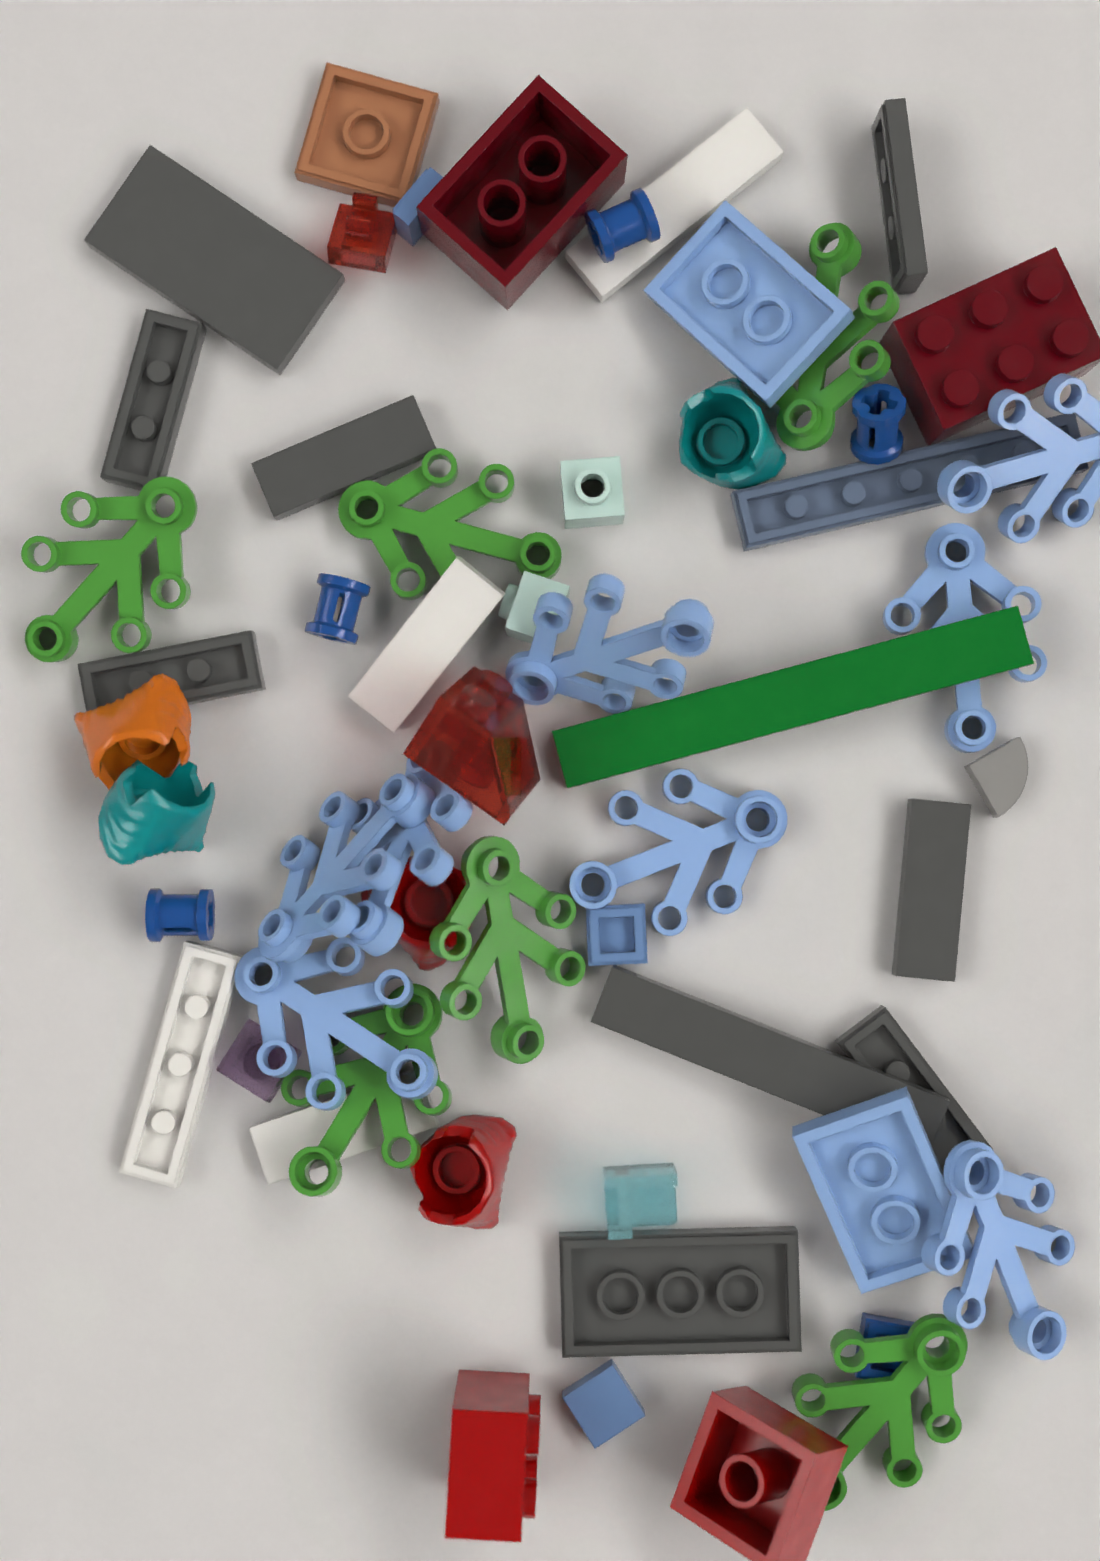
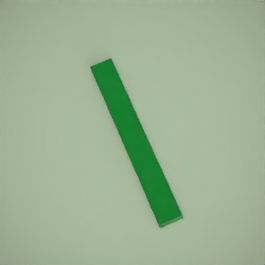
[552,605,1034,789]

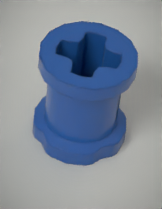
[584,188,661,263]
[850,383,907,465]
[305,573,370,645]
[145,888,215,942]

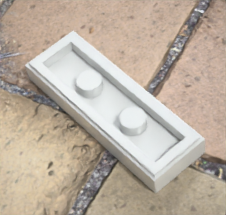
[348,556,506,733]
[249,1069,439,1185]

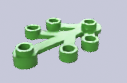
[776,223,900,451]
[338,448,562,600]
[21,476,197,662]
[429,836,586,1064]
[281,984,452,1197]
[792,1314,968,1511]

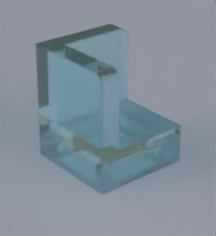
[603,1162,678,1240]

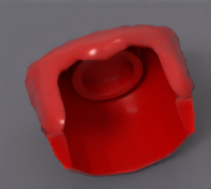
[361,856,472,971]
[410,1115,517,1229]

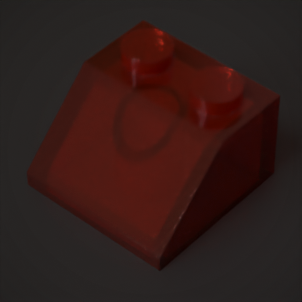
[403,666,540,826]

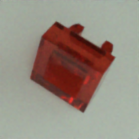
[327,192,397,273]

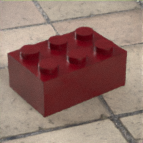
[416,75,628,310]
[879,247,1100,446]

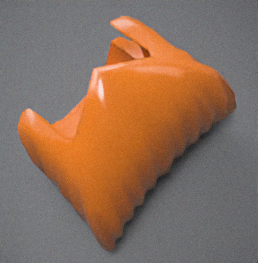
[74,673,191,790]

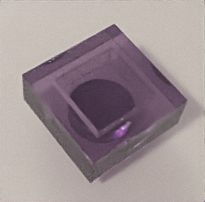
[216,1018,303,1103]

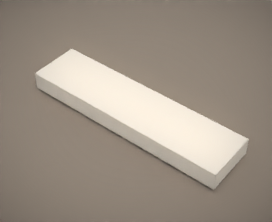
[565,108,784,303]
[119,940,243,1188]

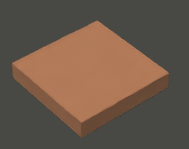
[294,62,440,207]

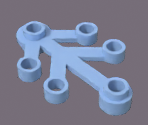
[937,373,1100,543]
[883,523,1047,753]
[505,574,714,714]
[349,739,473,956]
[569,769,788,936]
[258,774,435,963]
[235,937,438,1111]
[921,1140,1075,1360]

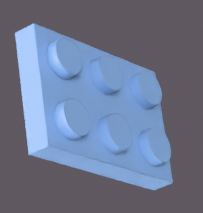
[644,200,855,408]
[792,1087,974,1294]

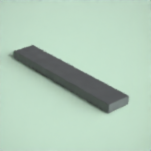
[591,965,950,1146]

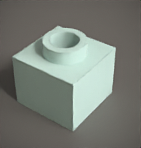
[560,456,625,529]
[498,571,570,644]

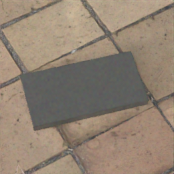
[84,145,346,375]
[559,1226,802,1358]

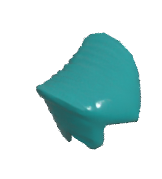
[679,377,786,490]
[98,760,215,865]

